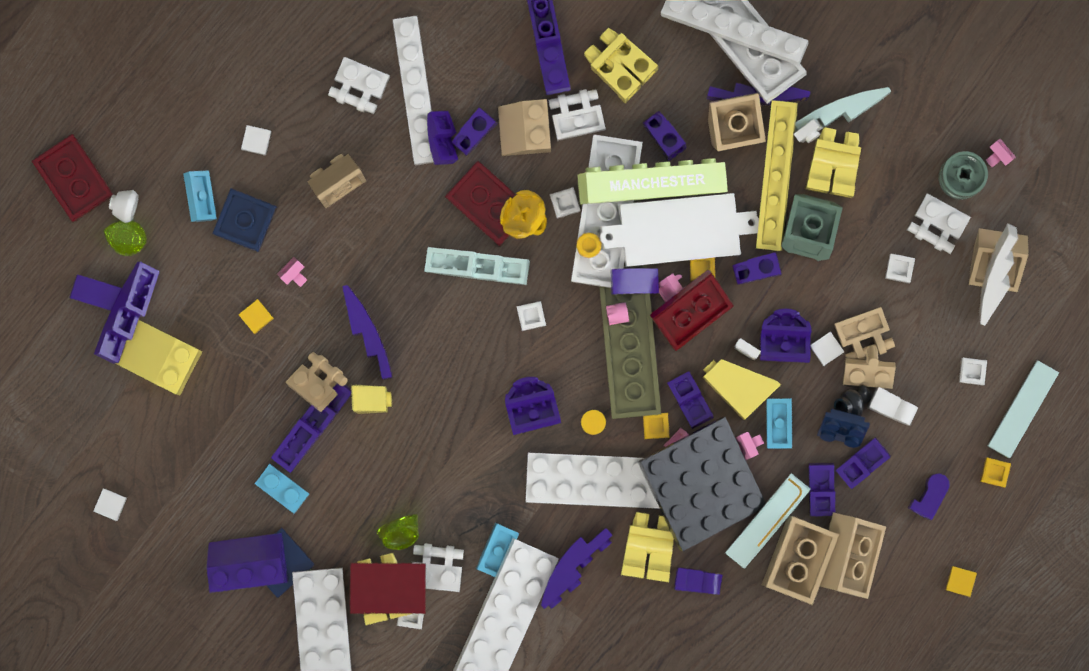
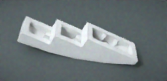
[979,224,1018,326]

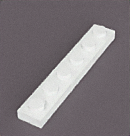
[661,0,808,66]
[393,16,434,165]

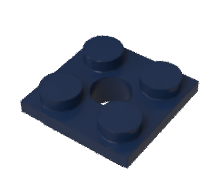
[817,409,870,448]

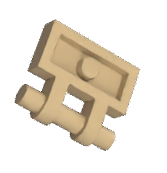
[834,307,895,360]
[286,352,348,412]

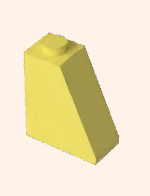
[702,359,781,420]

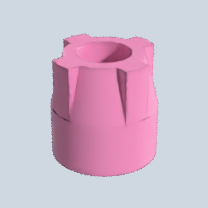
[606,302,629,325]

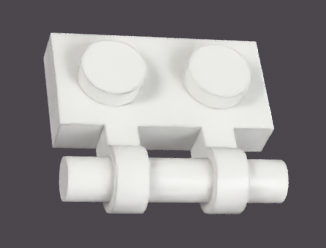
[328,57,390,114]
[548,89,606,141]
[907,193,971,254]
[412,543,464,592]

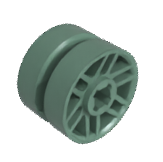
[939,151,988,200]

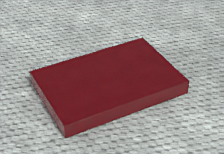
[32,134,114,223]
[445,161,516,247]
[650,270,734,351]
[350,563,426,614]

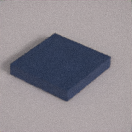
[212,188,277,252]
[266,528,315,598]

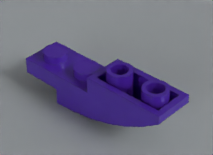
[527,0,571,95]
[541,528,613,609]

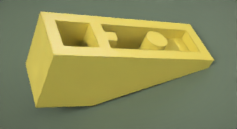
[352,386,392,414]

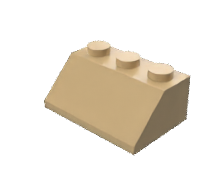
[820,512,886,599]
[762,516,839,605]

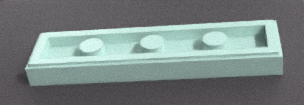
[987,360,1059,458]

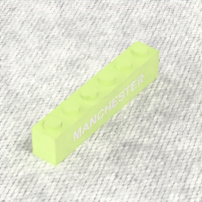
[577,158,728,204]

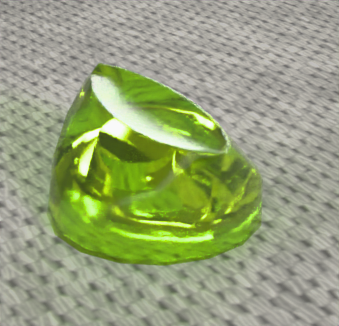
[104,220,146,256]
[376,514,419,550]

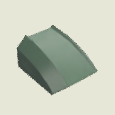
[781,194,843,261]

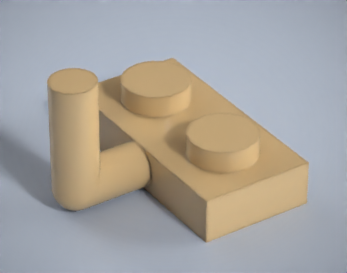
[843,345,896,389]

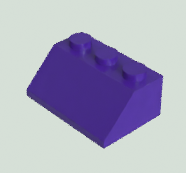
[207,533,288,593]

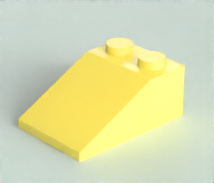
[115,320,202,395]

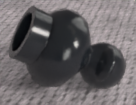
[834,385,872,416]

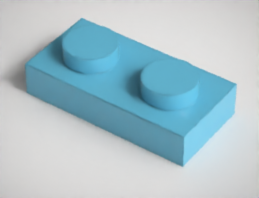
[183,171,217,222]
[766,399,792,449]
[255,464,309,514]
[476,523,519,577]

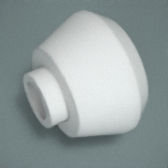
[109,190,138,223]

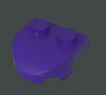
[760,309,811,363]
[505,377,561,435]

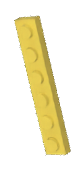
[756,100,798,251]

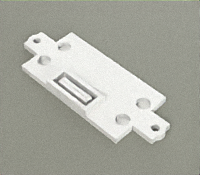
[599,193,759,267]

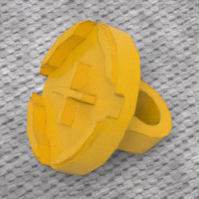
[500,190,547,239]

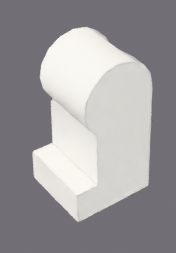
[867,387,918,426]

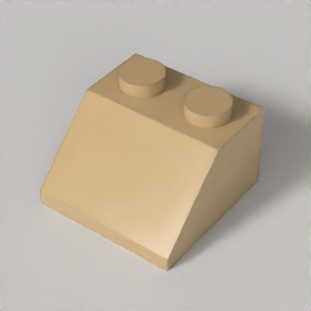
[708,93,766,151]
[498,99,551,156]
[969,228,1028,292]

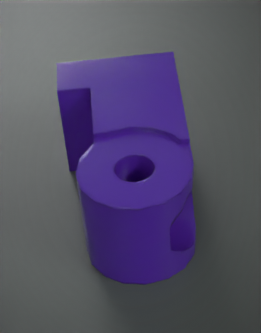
[452,108,498,156]
[643,111,686,162]
[732,252,782,285]
[908,474,950,520]
[674,567,722,595]

